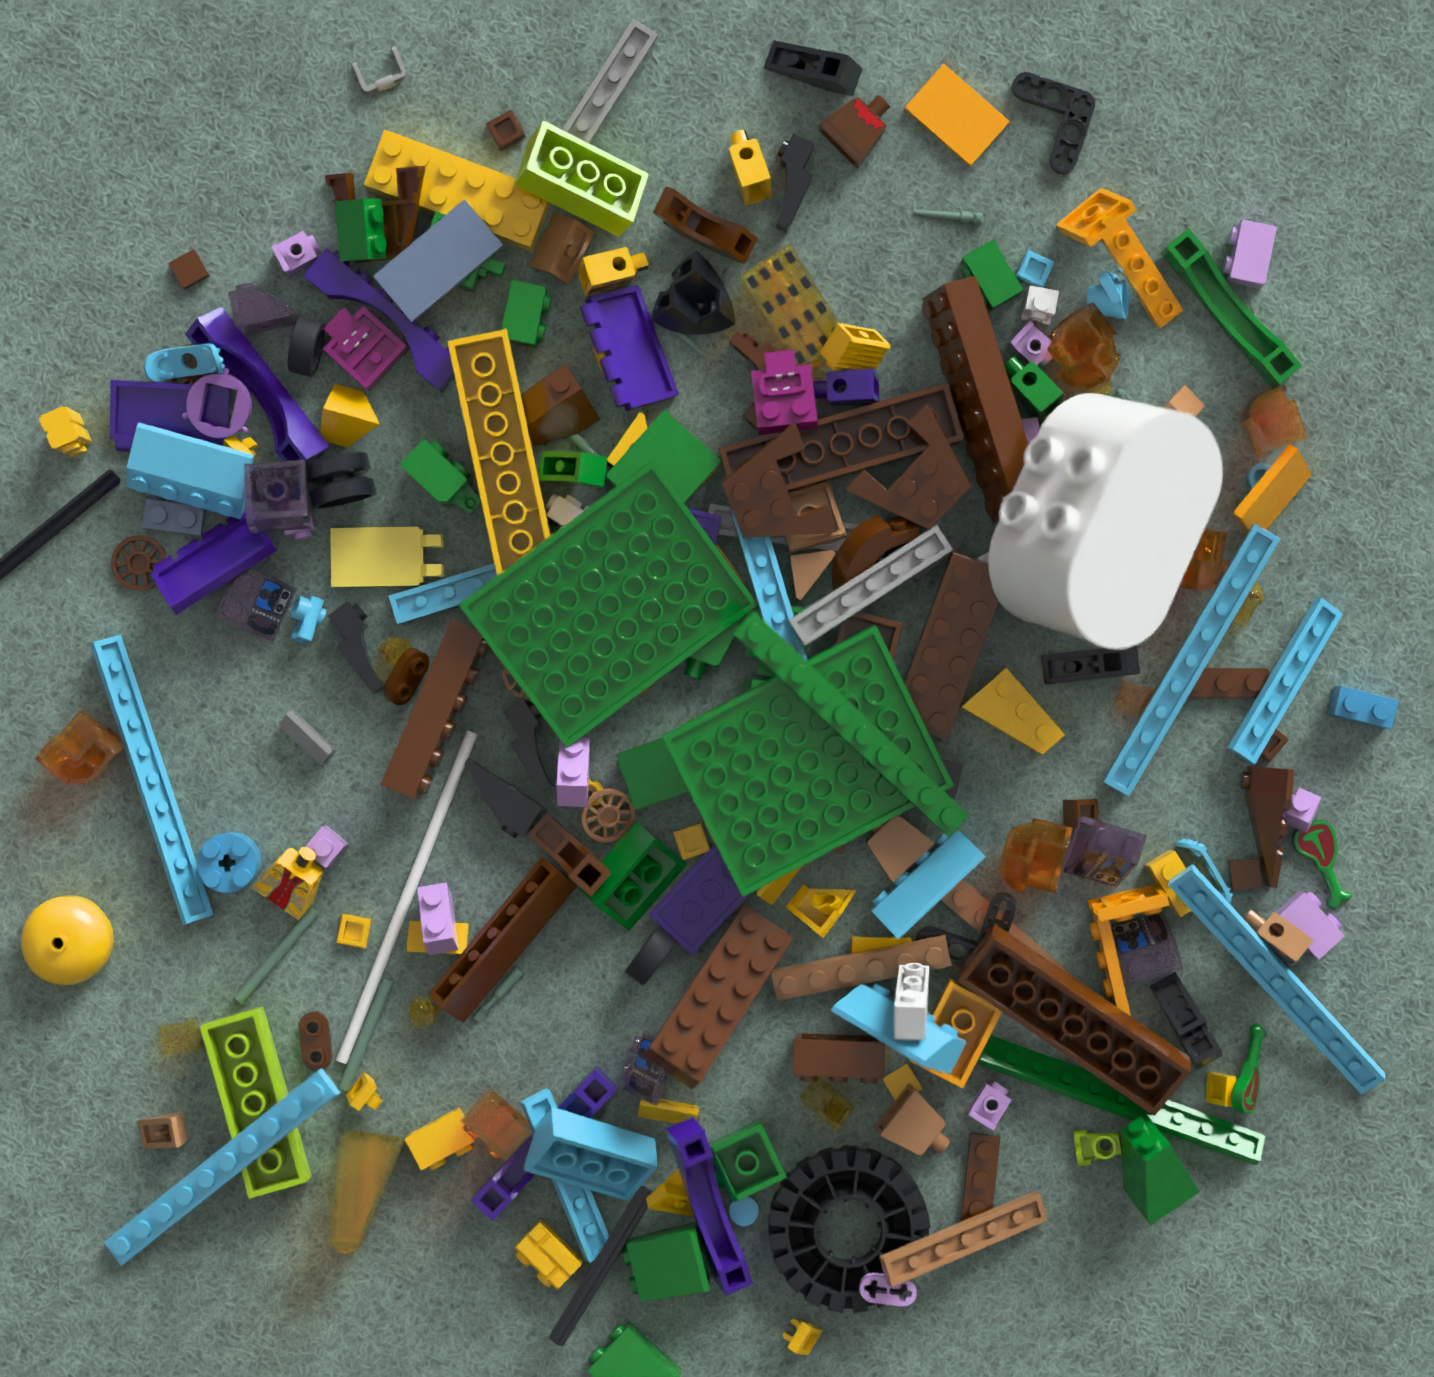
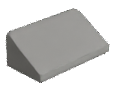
[279,711,335,766]

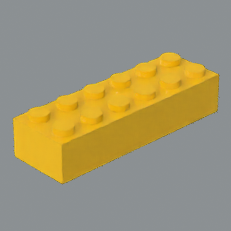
[364,129,551,253]

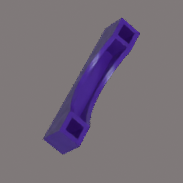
[303,248,455,393]
[185,307,330,473]
[471,1066,618,1221]
[666,1117,753,1296]

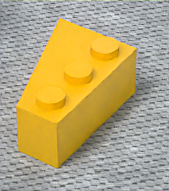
[959,668,1065,755]

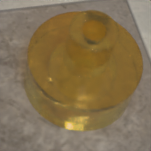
[380,636,411,667]
[409,997,440,1028]

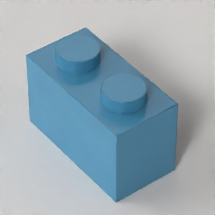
[1327,686,1399,729]

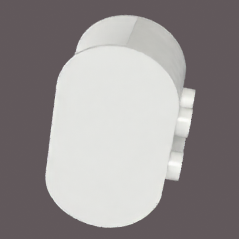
[988,393,1223,649]

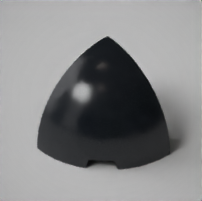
[652,250,735,335]

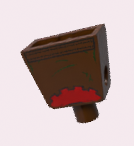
[818,95,890,169]

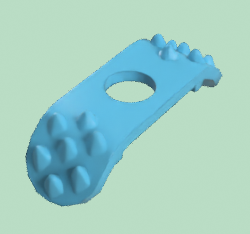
[143,343,225,382]
[1175,839,1233,904]

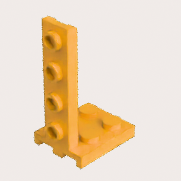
[1056,188,1183,328]
[1087,884,1170,1016]

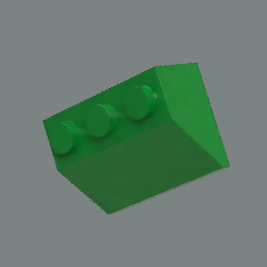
[578,821,687,931]

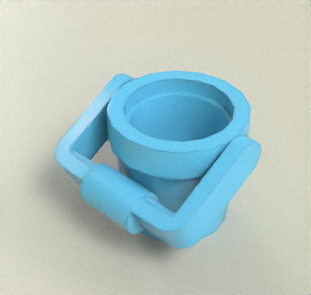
[1087,271,1130,319]

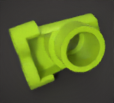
[1073,1129,1122,1166]

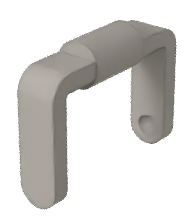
[352,46,407,93]

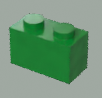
[335,198,386,262]
[959,239,1023,312]
[501,280,552,348]
[538,451,607,487]

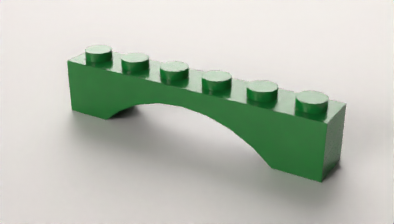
[1161,228,1303,389]

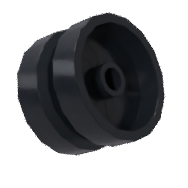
[303,452,377,509]

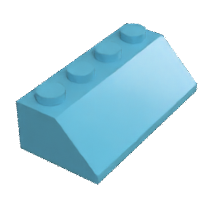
[126,423,254,519]
[870,829,985,939]
[831,983,967,1074]
[524,1107,658,1201]

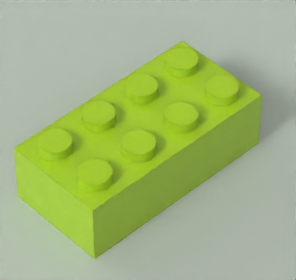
[514,121,649,237]

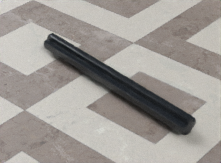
[0,469,121,580]
[549,1186,653,1346]

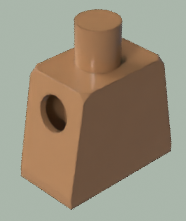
[865,815,935,882]
[874,1083,950,1156]

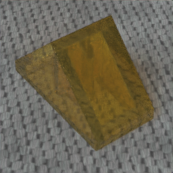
[799,1077,855,1131]

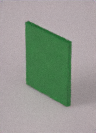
[605,410,722,503]

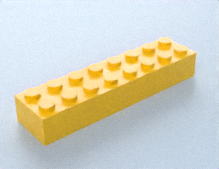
[448,329,550,575]

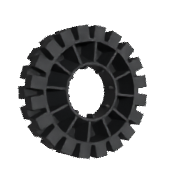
[768,1145,931,1313]

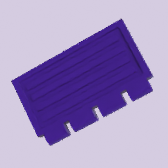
[579,285,679,411]
[110,379,231,451]
[151,510,277,615]

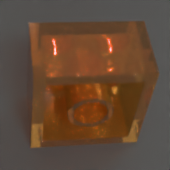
[461,1086,531,1160]

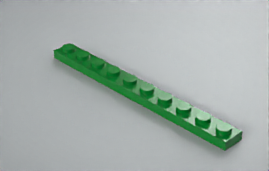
[732,611,969,837]
[977,1035,1265,1166]

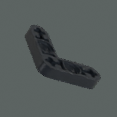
[1012,72,1095,175]
[915,892,1017,967]

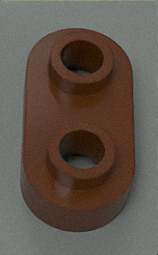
[383,648,429,705]
[299,1011,333,1071]

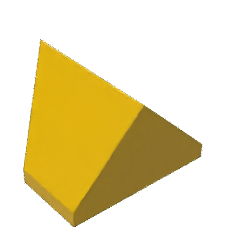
[320,384,380,448]
[786,884,856,938]

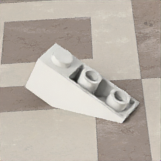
[895,963,929,1040]

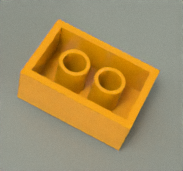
[909,978,1002,1088]

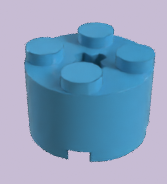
[197,832,262,893]

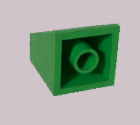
[616,738,689,810]
[1121,1113,1200,1226]
[622,1222,710,1302]
[588,1321,681,1377]

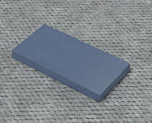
[373,199,504,323]

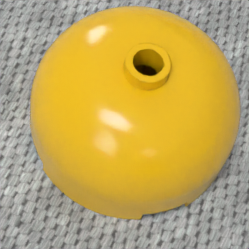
[21,895,114,985]

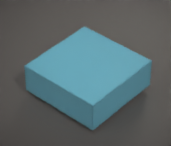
[1016,250,1055,288]

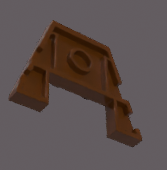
[325,166,425,263]
[846,404,972,529]
[721,422,837,538]

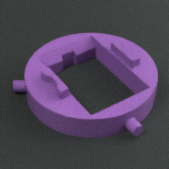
[182,368,252,438]

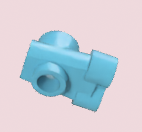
[290,595,326,644]

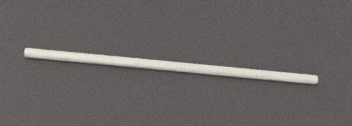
[336,730,478,1064]

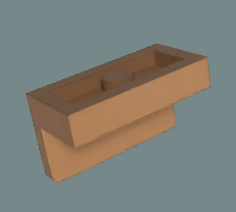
[529,213,594,285]

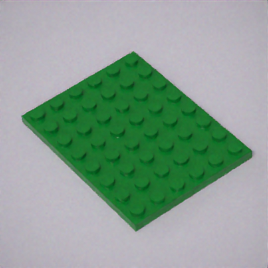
[458,460,758,748]
[661,625,954,897]

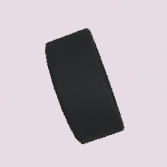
[287,317,325,377]
[625,927,676,985]

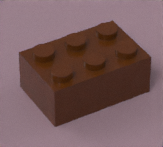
[793,1033,885,1084]

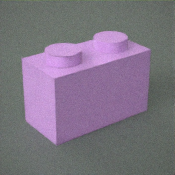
[1222,220,1277,289]
[557,737,590,807]
[417,883,459,955]
[1276,891,1345,960]

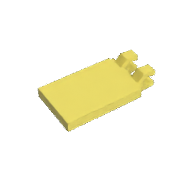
[330,527,444,587]

